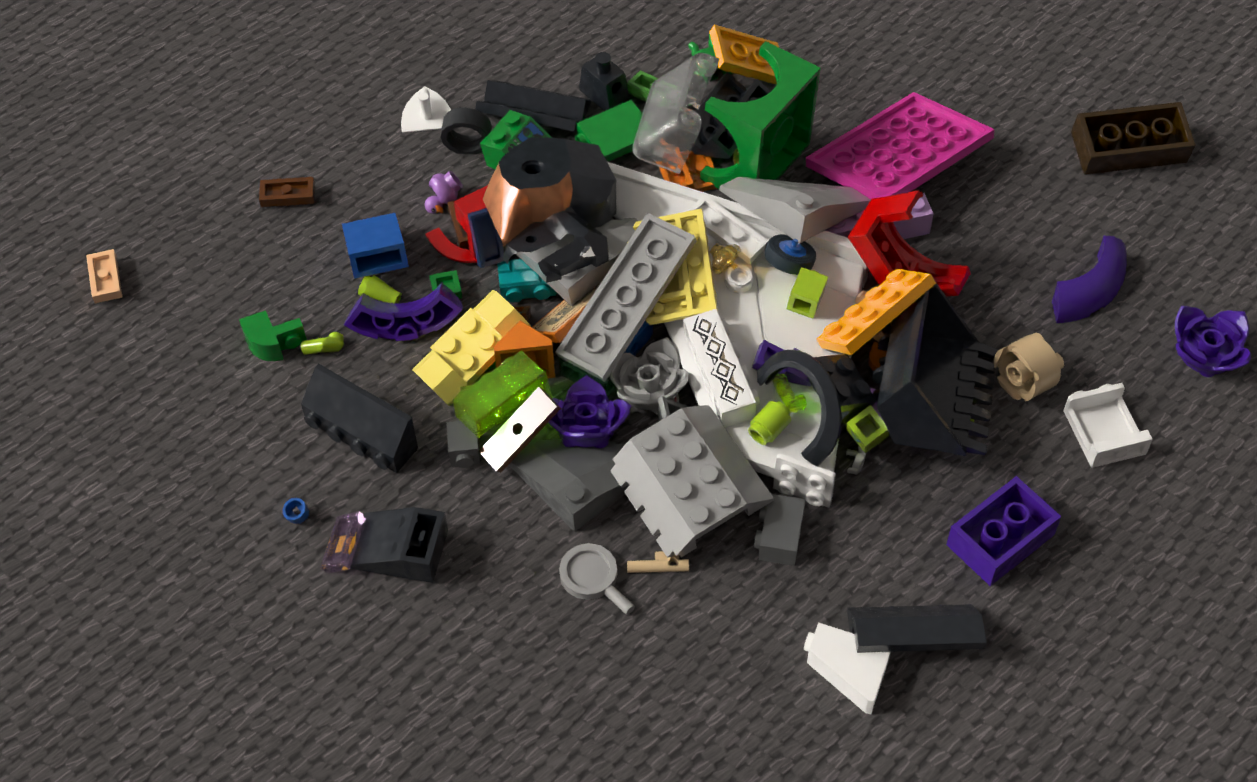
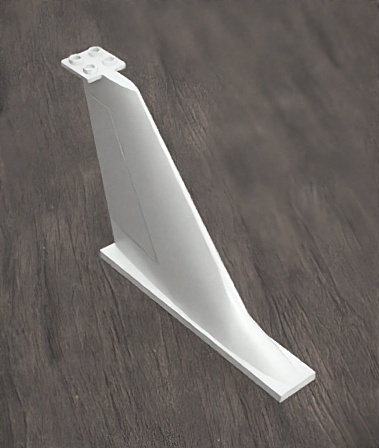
[607,162,869,508]

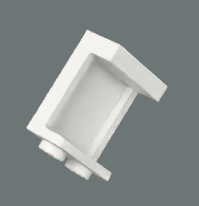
[1064,383,1152,468]

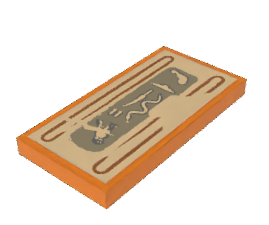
[532,281,602,343]

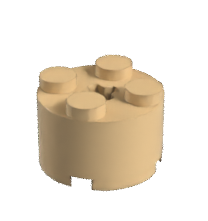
[994,332,1064,401]

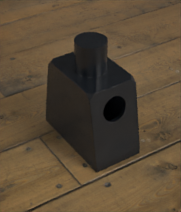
[579,52,630,111]

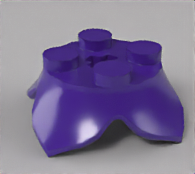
[1175,306,1251,377]
[549,375,631,448]

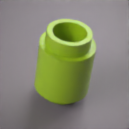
[748,401,792,445]

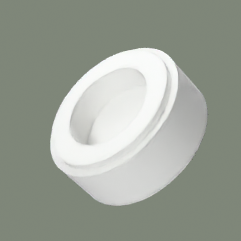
[724,265,754,293]

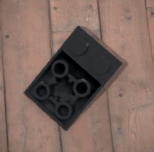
[344,507,448,583]

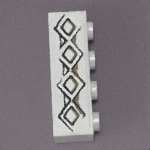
[683,309,760,428]

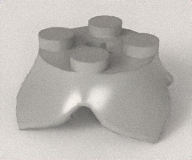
[609,337,689,413]

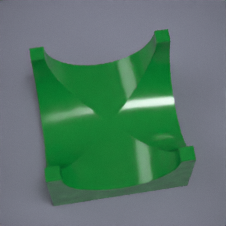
[700,41,821,189]

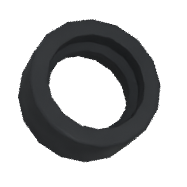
[440,107,492,154]

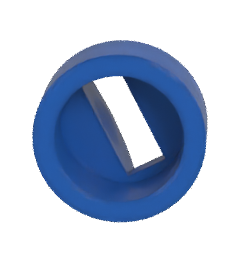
[282,498,309,524]

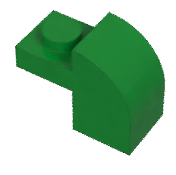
[239,310,307,361]

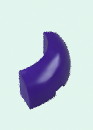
[1052,235,1127,323]
[344,282,463,341]

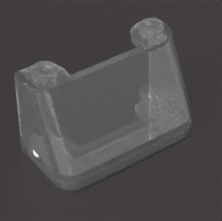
[632,53,719,174]

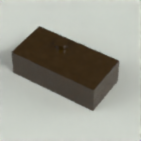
[1071,102,1196,175]

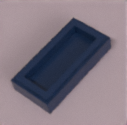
[468,208,504,268]

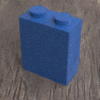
[342,213,409,279]

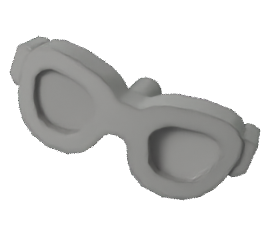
[846,446,866,475]

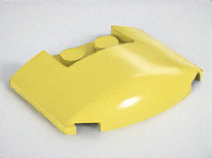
[627,208,717,325]

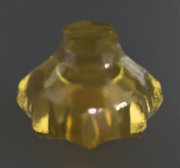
[710,243,741,274]

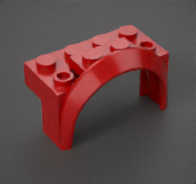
[848,190,971,297]

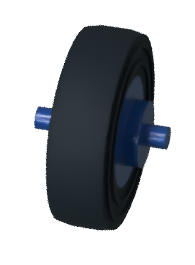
[765,234,816,275]

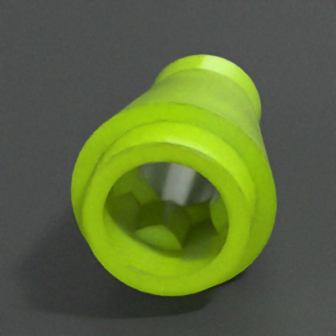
[358,275,402,304]

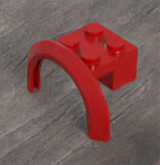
[425,185,488,263]

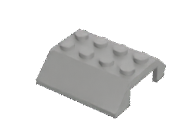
[610,404,774,558]

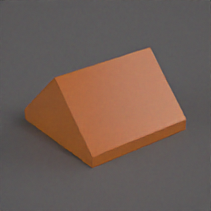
[494,320,555,384]

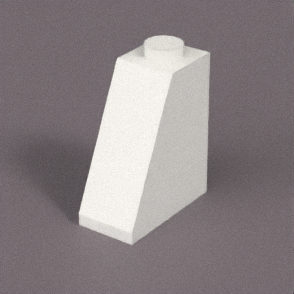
[804,622,891,715]

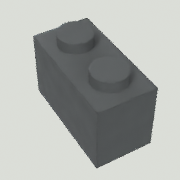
[754,494,805,566]

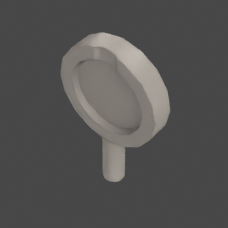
[559,543,635,615]

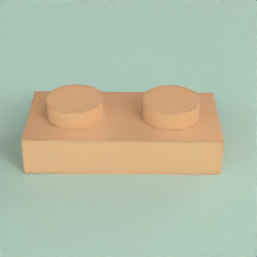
[86,249,122,303]

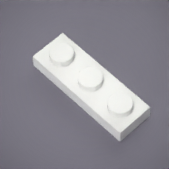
[688,194,769,264]

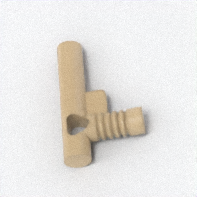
[627,551,689,573]

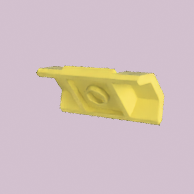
[412,290,531,406]

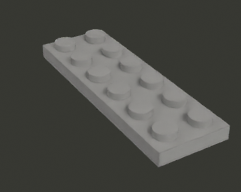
[555,213,697,382]

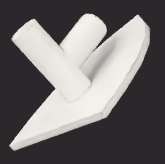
[401,86,451,133]

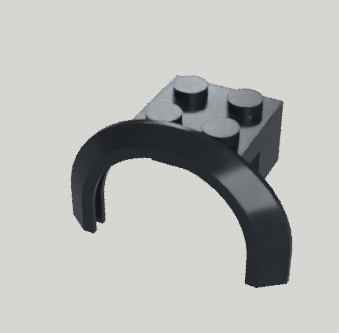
[757,350,877,466]

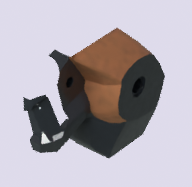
[483,138,616,283]

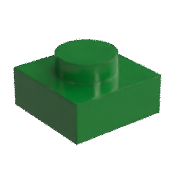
[429,270,462,299]

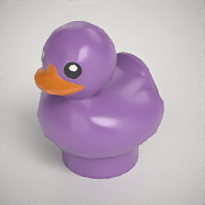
[425,171,463,214]

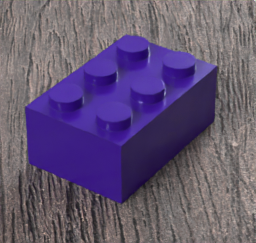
[946,476,1061,586]

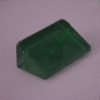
[559,357,616,397]

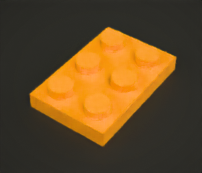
[709,24,779,85]

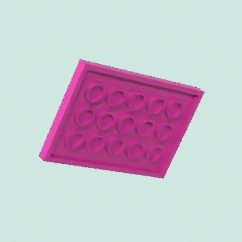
[806,92,994,199]

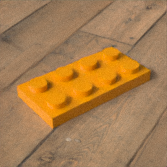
[816,269,936,355]

